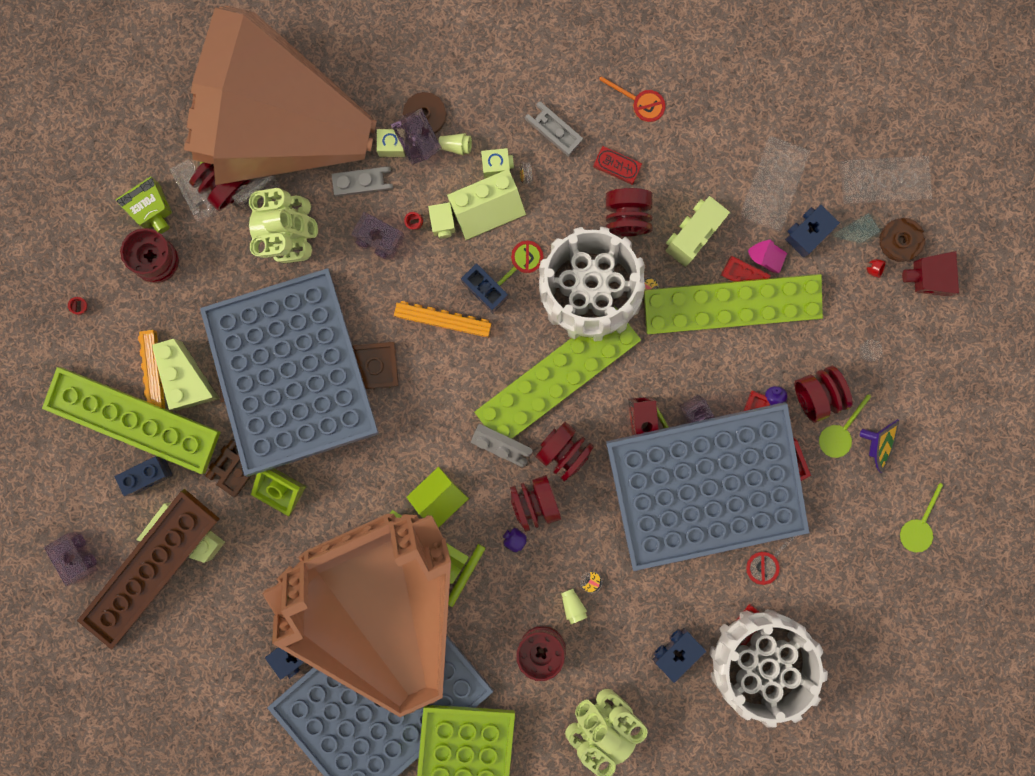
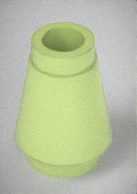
[438,133,472,156]
[561,589,587,624]

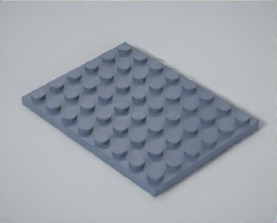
[200,268,379,477]
[606,402,809,571]
[267,634,493,776]

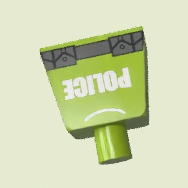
[115,176,172,234]

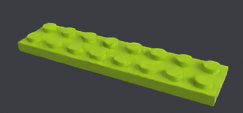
[644,274,823,334]
[474,305,641,439]
[42,367,221,474]

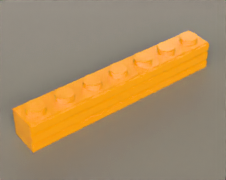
[394,301,492,338]
[138,330,165,409]

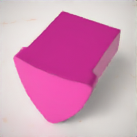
[748,240,787,273]

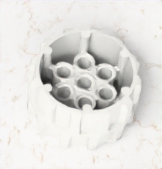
[539,227,645,341]
[709,609,828,728]

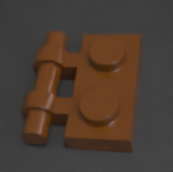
[205,439,251,498]

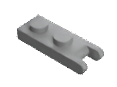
[524,101,583,157]
[332,167,393,197]
[471,424,533,467]

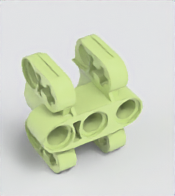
[249,188,318,263]
[565,689,648,776]

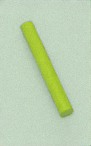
[448,544,486,607]

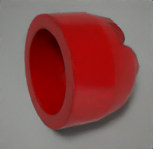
[404,212,423,230]
[867,259,886,278]
[68,297,88,315]

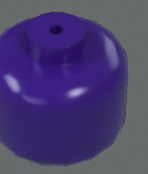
[765,386,788,405]
[503,528,527,552]

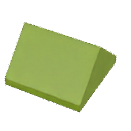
[406,467,469,528]
[251,468,307,516]

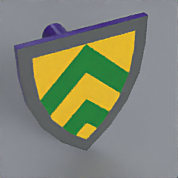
[860,419,899,473]

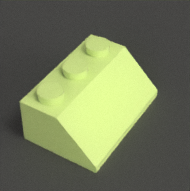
[447,169,526,240]

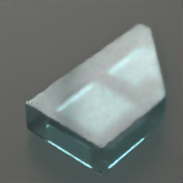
[833,213,880,244]

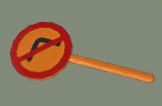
[599,77,665,122]

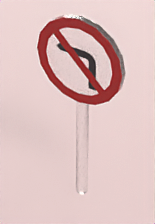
[746,536,797,585]

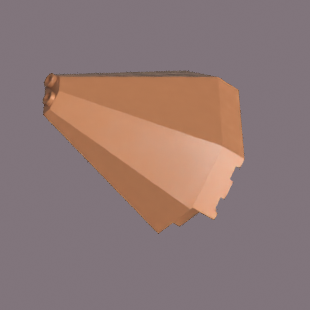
[184,5,377,185]
[262,514,451,717]

